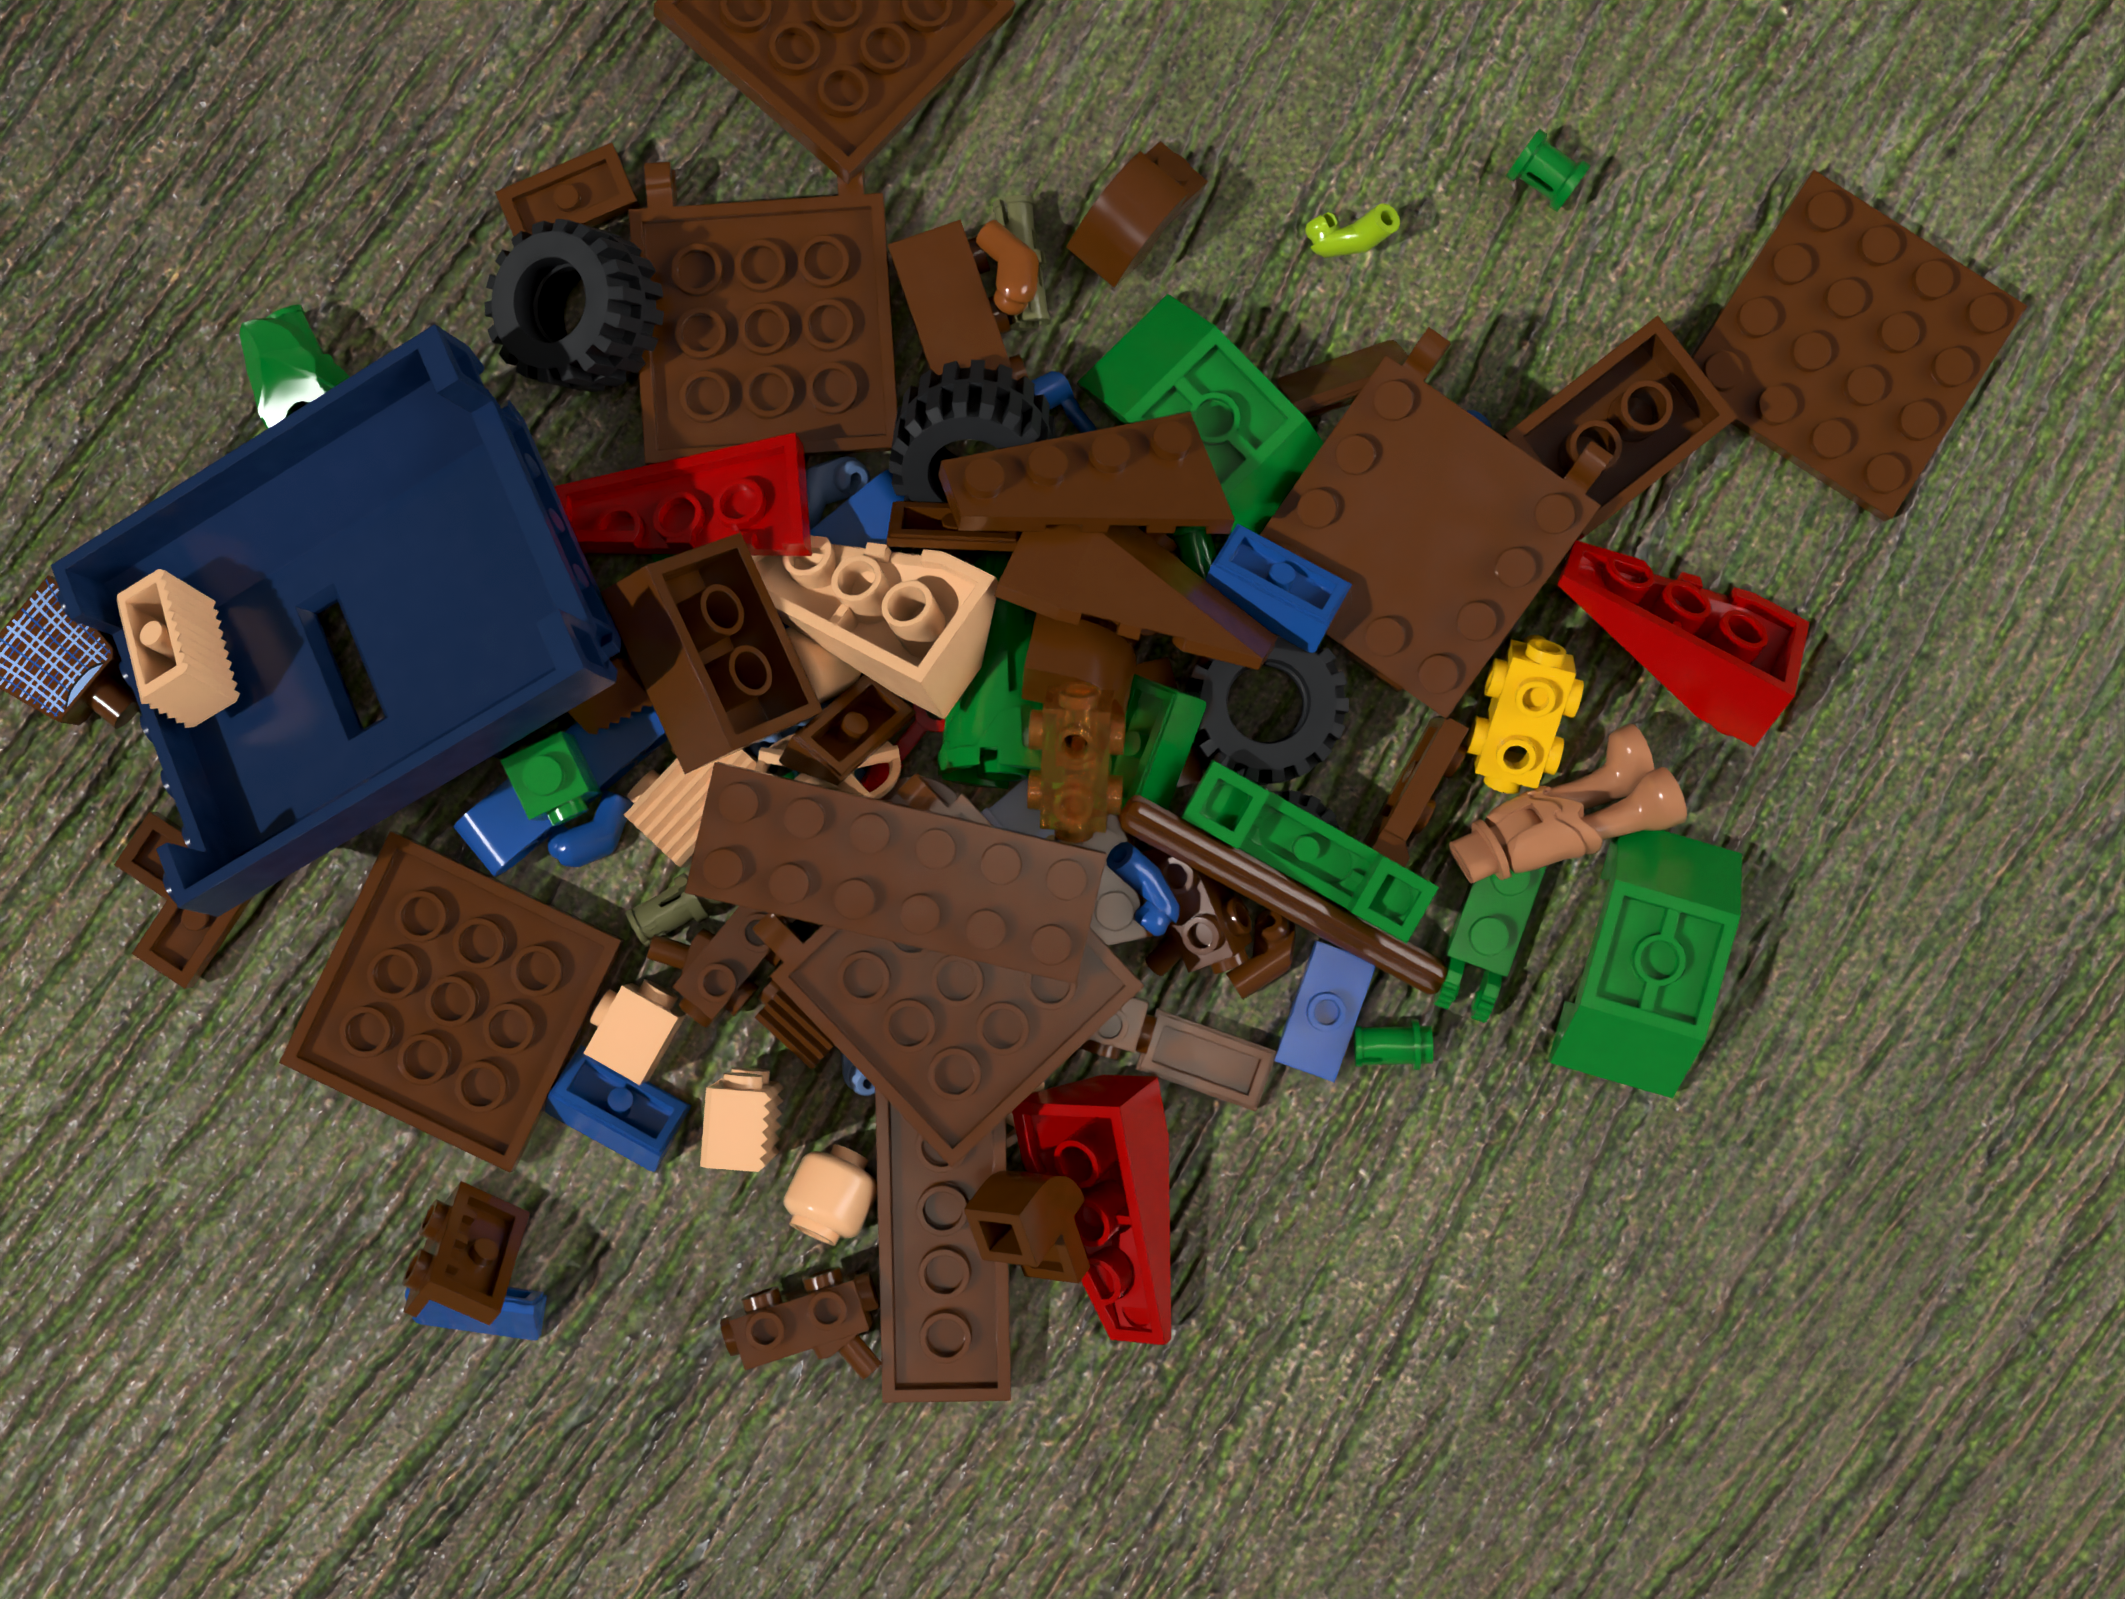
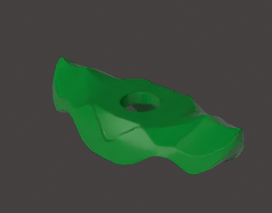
[239,318,350,429]

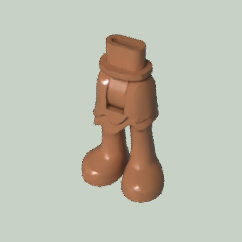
[1449,723,1687,884]

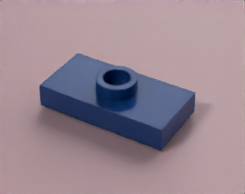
[1274,940,1376,1083]

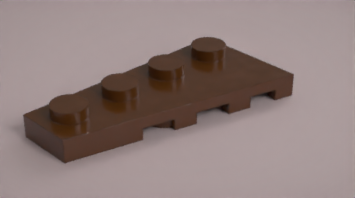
[938,412,1235,534]

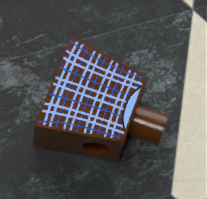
[0,575,140,729]

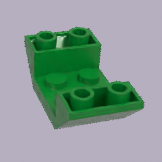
[1077,294,1324,538]
[1548,830,1742,1099]

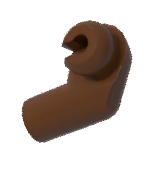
[1226,909,1296,1000]

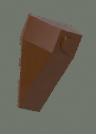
[994,525,1278,670]

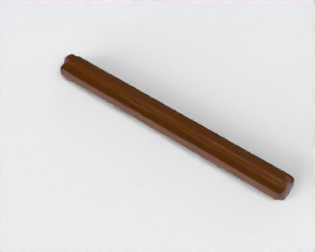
[1118,795,1448,995]

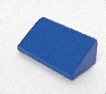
[1205,524,1352,653]
[545,1045,691,1172]
[405,1287,547,1341]

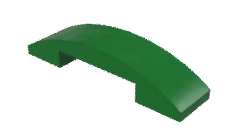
[1180,760,1439,944]

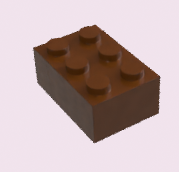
[1503,315,1738,541]
[600,532,823,774]

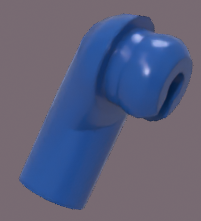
[547,789,633,867]
[1107,842,1180,936]

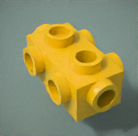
[1466,635,1584,794]

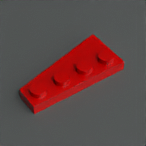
[554,432,812,556]

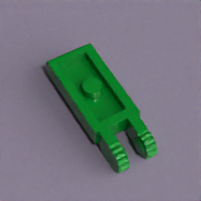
[1433,866,1547,1023]

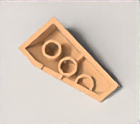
[752,535,998,719]

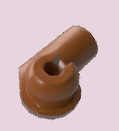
[976,220,1039,315]

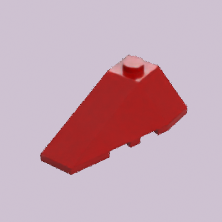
[1557,540,1810,747]
[1012,1074,1171,1345]

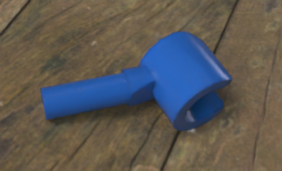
[1032,371,1098,433]

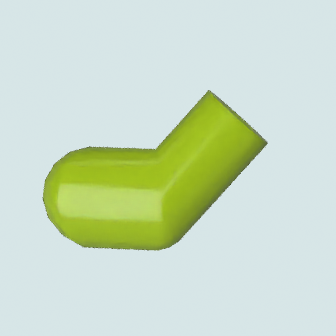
[1305,203,1400,258]

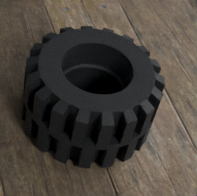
[484,219,664,392]
[889,359,1056,503]
[1185,633,1349,785]

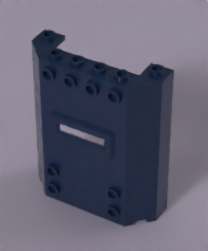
[51,324,621,917]

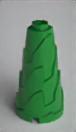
[938,550,1068,789]

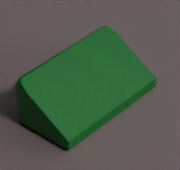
[1088,674,1206,810]

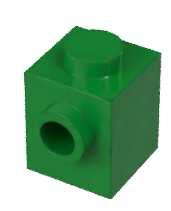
[500,732,602,827]

